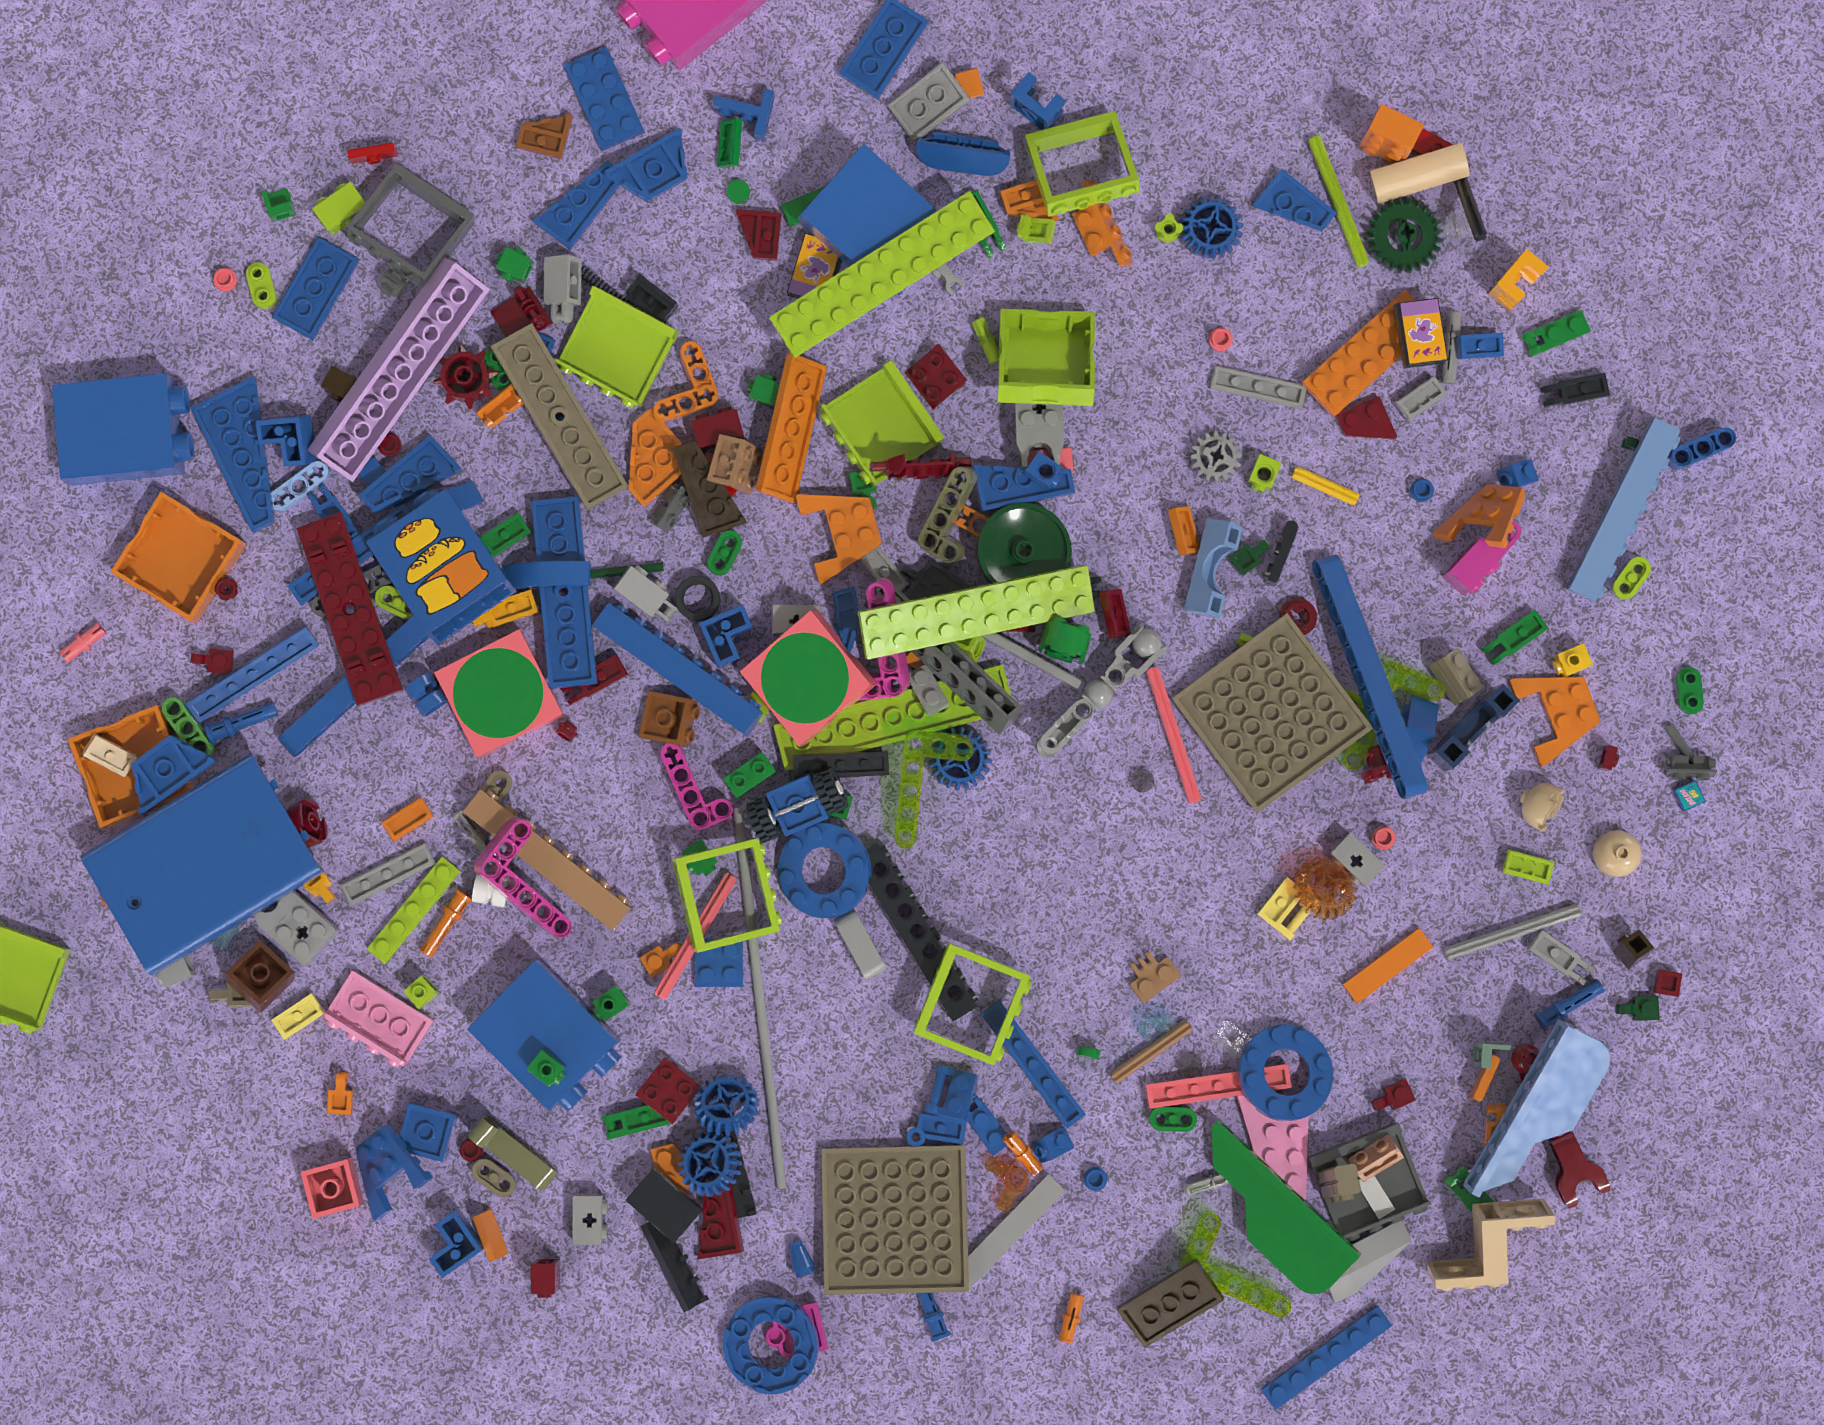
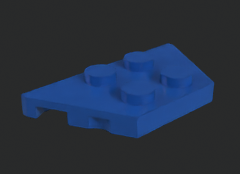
[603,128,687,203]
[132,735,217,815]

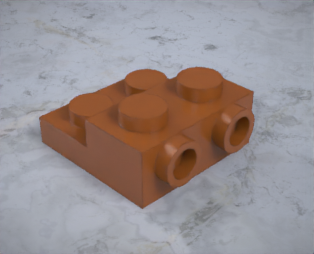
[638,691,700,748]

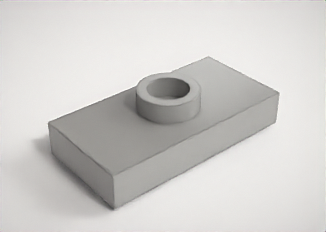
[1395,375,1448,422]

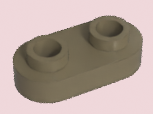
[481,771,513,803]
[472,1158,517,1197]

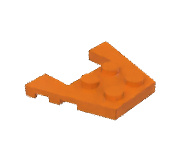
[1432,484,1526,548]
[796,494,883,584]
[1508,677,1601,767]

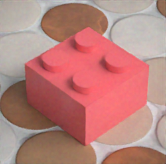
[301,1157,364,1219]

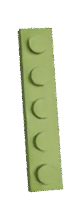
[367,856,462,964]

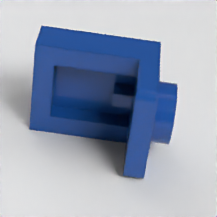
[1497,459,1539,487]
[1031,1126,1075,1163]

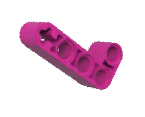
[660,743,734,830]

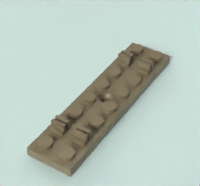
[491,323,629,511]

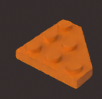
[628,408,682,508]

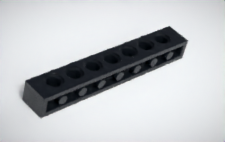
[867,843,979,1022]

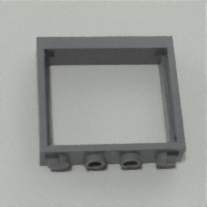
[346,163,475,286]

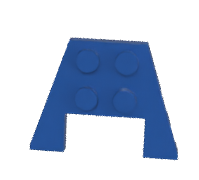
[356,1124,433,1221]

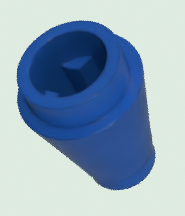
[788,1240,815,1278]

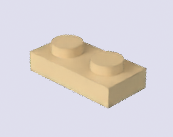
[82,733,137,777]

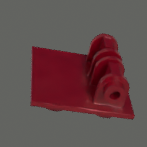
[490,286,553,337]
[905,343,968,410]
[635,1057,701,1125]

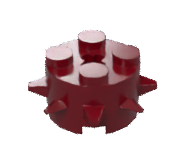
[433,345,498,409]

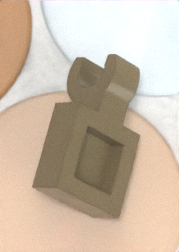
[208,983,252,1008]

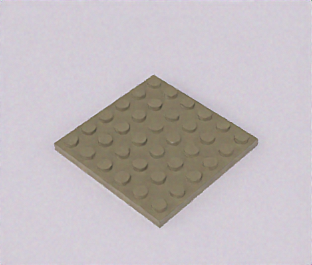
[1172,613,1373,813]
[821,1145,969,1295]

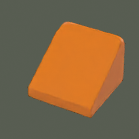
[954,67,984,99]

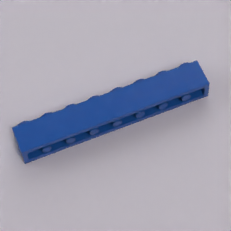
[592,602,764,737]

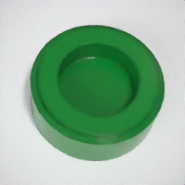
[726,180,750,205]
[1076,1046,1101,1060]

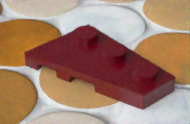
[697,1182,744,1260]

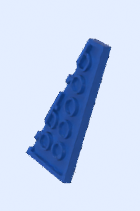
[191,376,275,533]

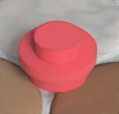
[213,268,237,292]
[1209,327,1233,351]
[1371,826,1396,850]

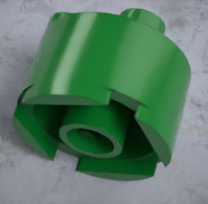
[1038,617,1092,664]

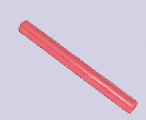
[1146,667,1201,803]
[654,873,737,1000]

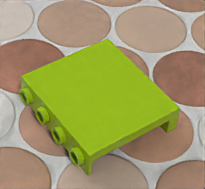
[555,286,680,409]
[819,360,945,487]
[0,924,71,1034]

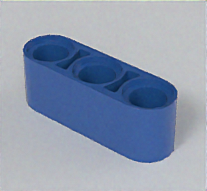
[1668,427,1736,470]

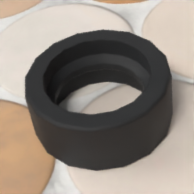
[675,575,721,622]

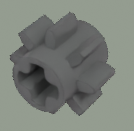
[379,269,409,298]

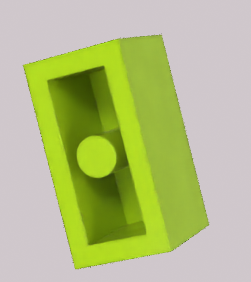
[312,181,365,236]

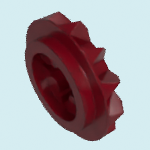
[1279,598,1317,635]

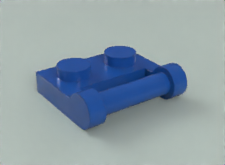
[924,1065,979,1122]

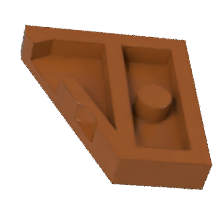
[516,113,573,160]

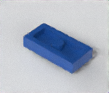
[1456,333,1504,359]

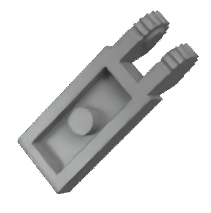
[1527,929,1595,986]

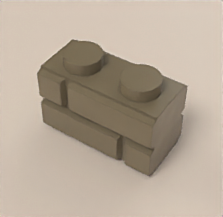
[1429,648,1484,706]
[1318,1164,1361,1203]

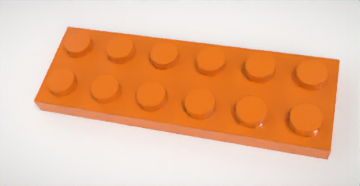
[1301,290,1416,418]
[755,353,827,504]

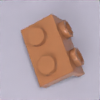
[1348,1134,1404,1182]

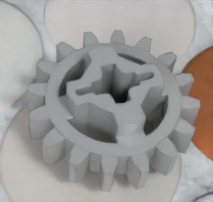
[1190,431,1242,483]

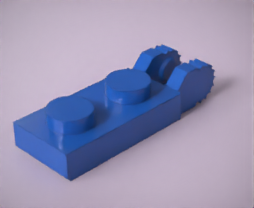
[307,483,361,539]
[967,1092,1007,1156]

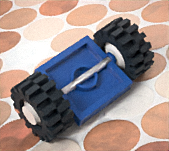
[746,768,849,843]

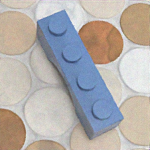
[1184,518,1243,619]

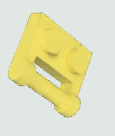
[1257,877,1320,941]

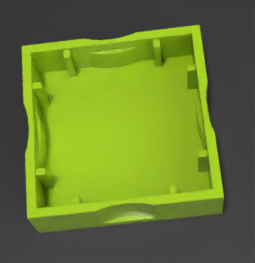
[998,309,1095,406]

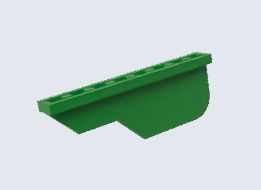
[1211,1119,1362,1294]

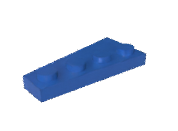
[532,161,620,251]
[358,435,462,515]
[973,465,1075,512]

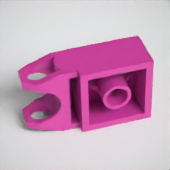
[1442,520,1521,596]

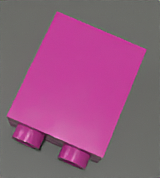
[614,0,766,71]

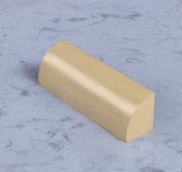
[1370,143,1470,204]

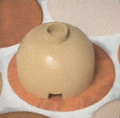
[1520,783,1565,832]
[1592,830,1642,877]

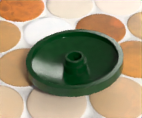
[976,503,1072,584]

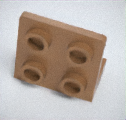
[707,434,763,495]

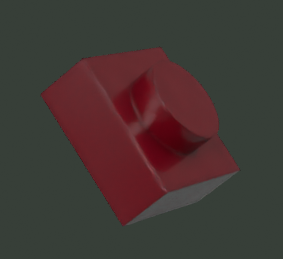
[1597,745,1619,771]
[1653,969,1683,997]

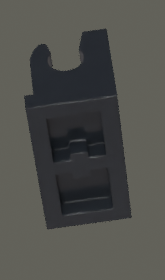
[625,274,679,324]

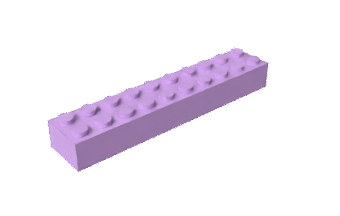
[307,257,490,482]

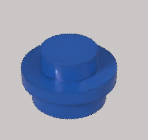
[1410,478,1434,502]
[1083,1167,1107,1191]

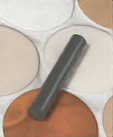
[1665,723,1695,764]

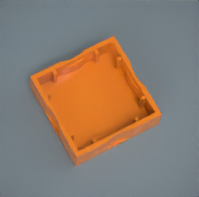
[110,492,247,624]
[67,705,193,829]

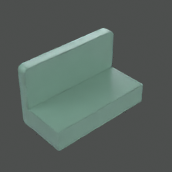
[1473,1042,1511,1069]

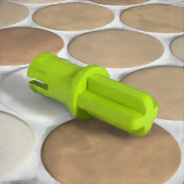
[972,317,999,365]

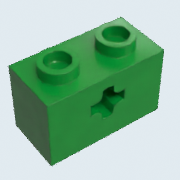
[723,752,777,799]

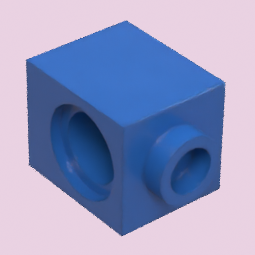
[1024,451,1063,491]

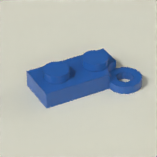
[907,1113,967,1147]

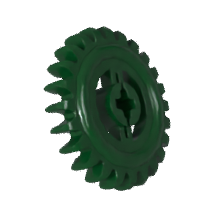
[1366,197,1444,274]

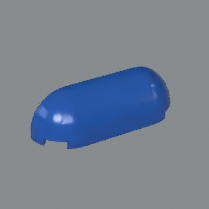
[916,132,1010,176]

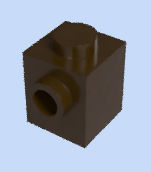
[321,365,357,403]
[1613,929,1654,970]

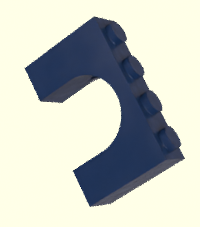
[1427,684,1520,772]

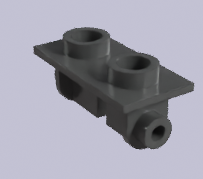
[650,483,690,534]
[1665,755,1717,781]

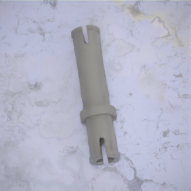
[1441,312,1463,385]

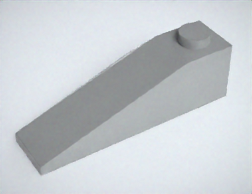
[1328,1221,1412,1303]

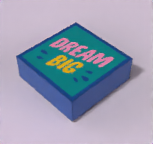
[1673,780,1706,812]

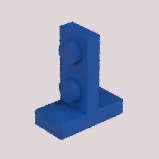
[713,89,775,141]

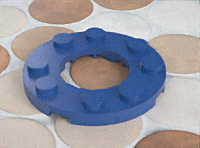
[778,822,872,918]
[1238,1025,1333,1121]
[723,1296,819,1394]

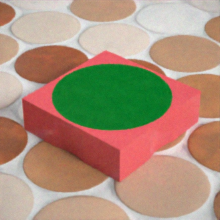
[740,610,877,746]
[434,629,565,759]

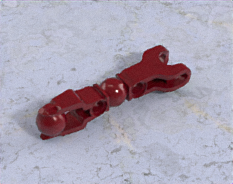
[1511,1043,1611,1209]

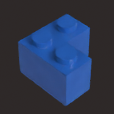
[255,414,317,466]
[699,605,754,669]
[1401,696,1439,765]
[429,1208,484,1278]

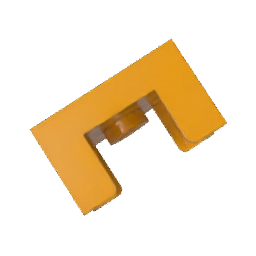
[1488,249,1549,312]

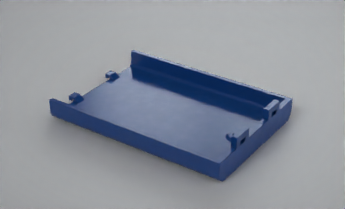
[80,753,325,975]

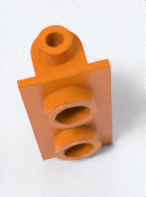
[476,383,524,429]

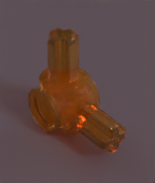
[985,1156,1030,1212]

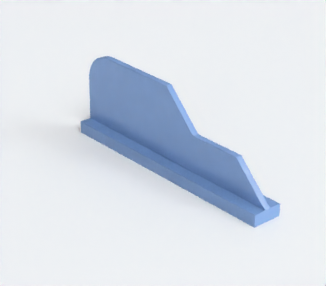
[1463,1019,1610,1197]

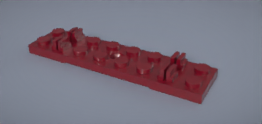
[296,512,404,706]

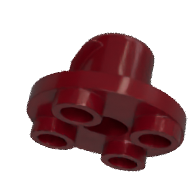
[1360,744,1392,784]

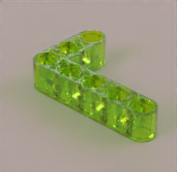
[1340,661,1445,771]
[895,730,974,849]
[1179,1210,1291,1317]

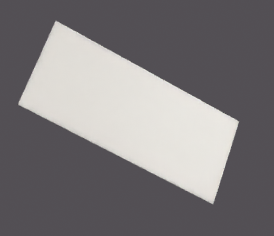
[1359,1176,1395,1219]

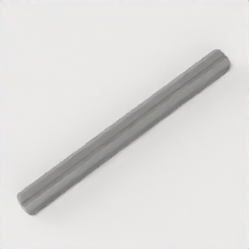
[1444,904,1581,960]

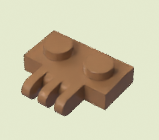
[1129,950,1182,1004]

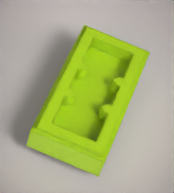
[1501,850,1555,885]

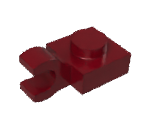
[190,648,235,674]
[1371,1078,1416,1111]

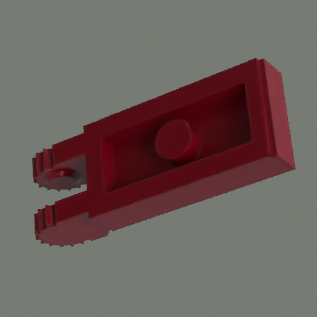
[560,654,629,706]

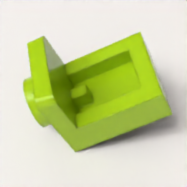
[1017,214,1056,245]

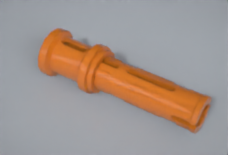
[419,888,472,958]

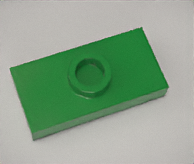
[717,118,743,168]

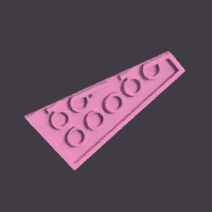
[1237,1095,1308,1200]

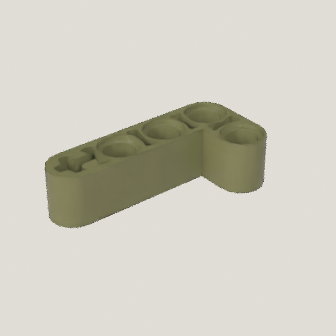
[918,467,977,563]
[467,1114,559,1192]

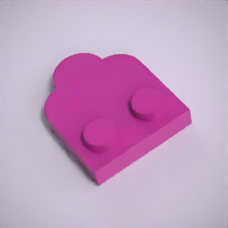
[765,1301,829,1358]

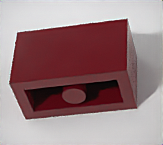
[691,407,745,451]
[531,1259,560,1298]

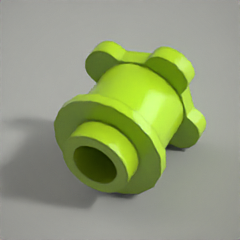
[1155,214,1183,243]

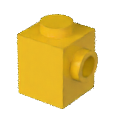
[1552,643,1593,677]

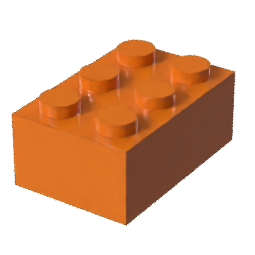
[1359,104,1424,165]

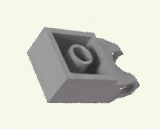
[1014,403,1064,467]
[254,891,341,966]

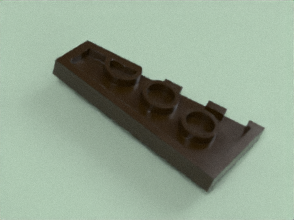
[672,440,748,538]

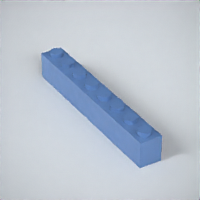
[1566,418,1681,602]

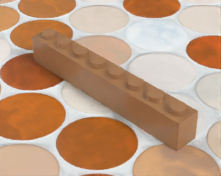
[463,789,631,931]

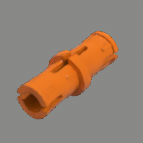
[1002,1130,1043,1176]
[1058,1292,1085,1344]

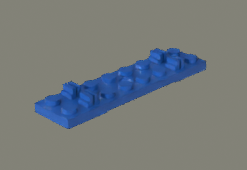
[531,496,598,689]

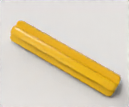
[1292,466,1359,505]

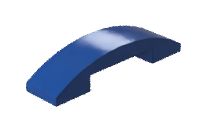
[503,561,591,589]

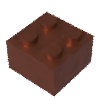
[225,940,295,1013]

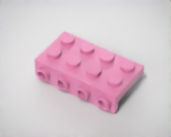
[322,970,434,1068]

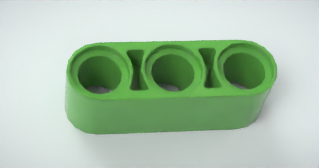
[162,698,215,756]

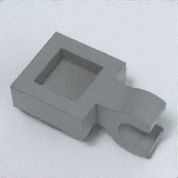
[930,264,964,296]

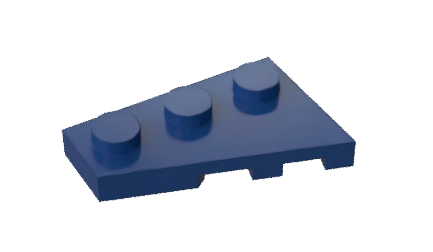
[1252,169,1337,232]

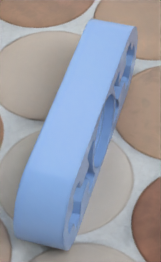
[271,461,330,512]

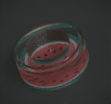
[1130,769,1154,793]
[1177,1053,1202,1078]

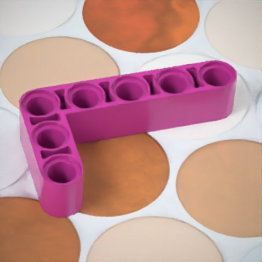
[858,578,910,701]
[474,818,572,938]

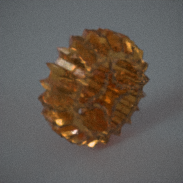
[1293,856,1358,921]

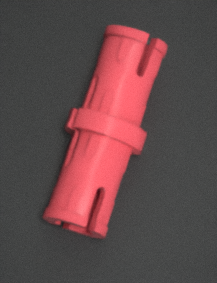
[59,622,107,663]

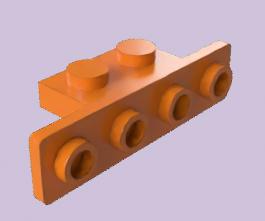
[1072,180,1133,267]

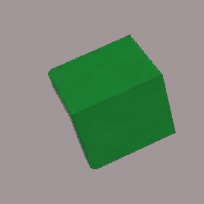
[261,188,297,222]

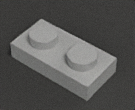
[909,665,949,717]

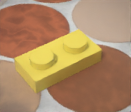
[271,993,325,1040]

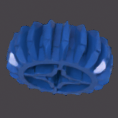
[1180,195,1244,260]
[928,726,992,791]
[694,1073,759,1137]
[677,1131,743,1197]

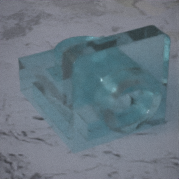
[1140,1016,1175,1041]

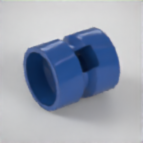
[404,672,448,717]

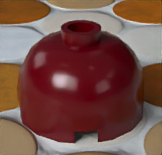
[286,798,328,847]

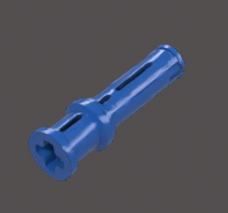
[204,701,279,745]
[1534,979,1605,1031]
[917,1293,951,1342]

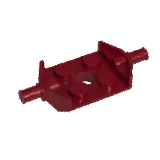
[870,452,972,481]

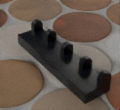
[793,750,889,780]
[712,1130,757,1219]
[640,1221,709,1312]

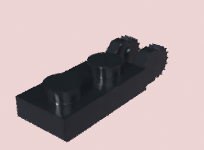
[1540,373,1610,408]
[1265,520,1299,587]

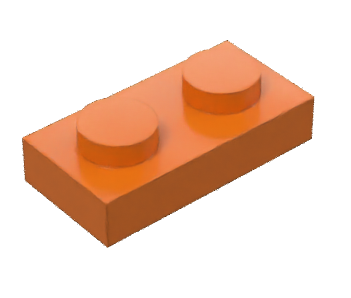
[1168,506,1200,556]

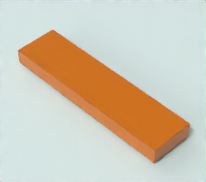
[1342,928,1434,1004]

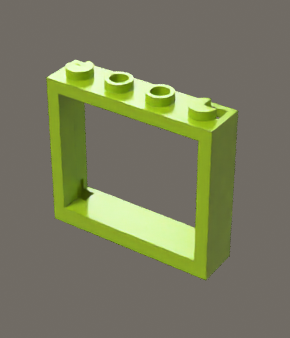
[1025,111,1139,217]
[671,838,782,953]
[913,942,1032,1065]

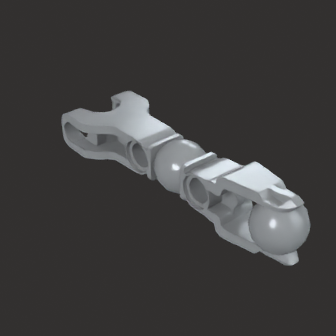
[1036,623,1168,758]

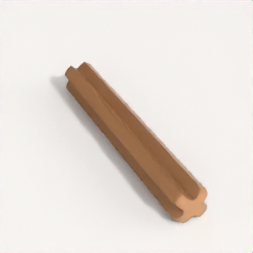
[1110,1020,1193,1083]

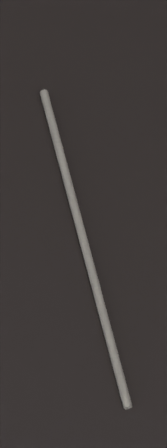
[733,808,787,1189]

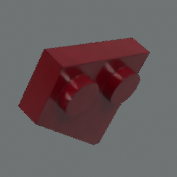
[736,209,782,261]
[1335,396,1398,440]

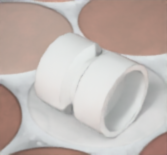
[472,875,509,908]

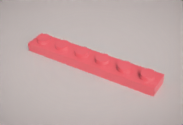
[1145,1064,1292,1109]

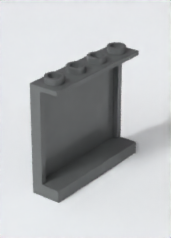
[1307,1122,1432,1241]

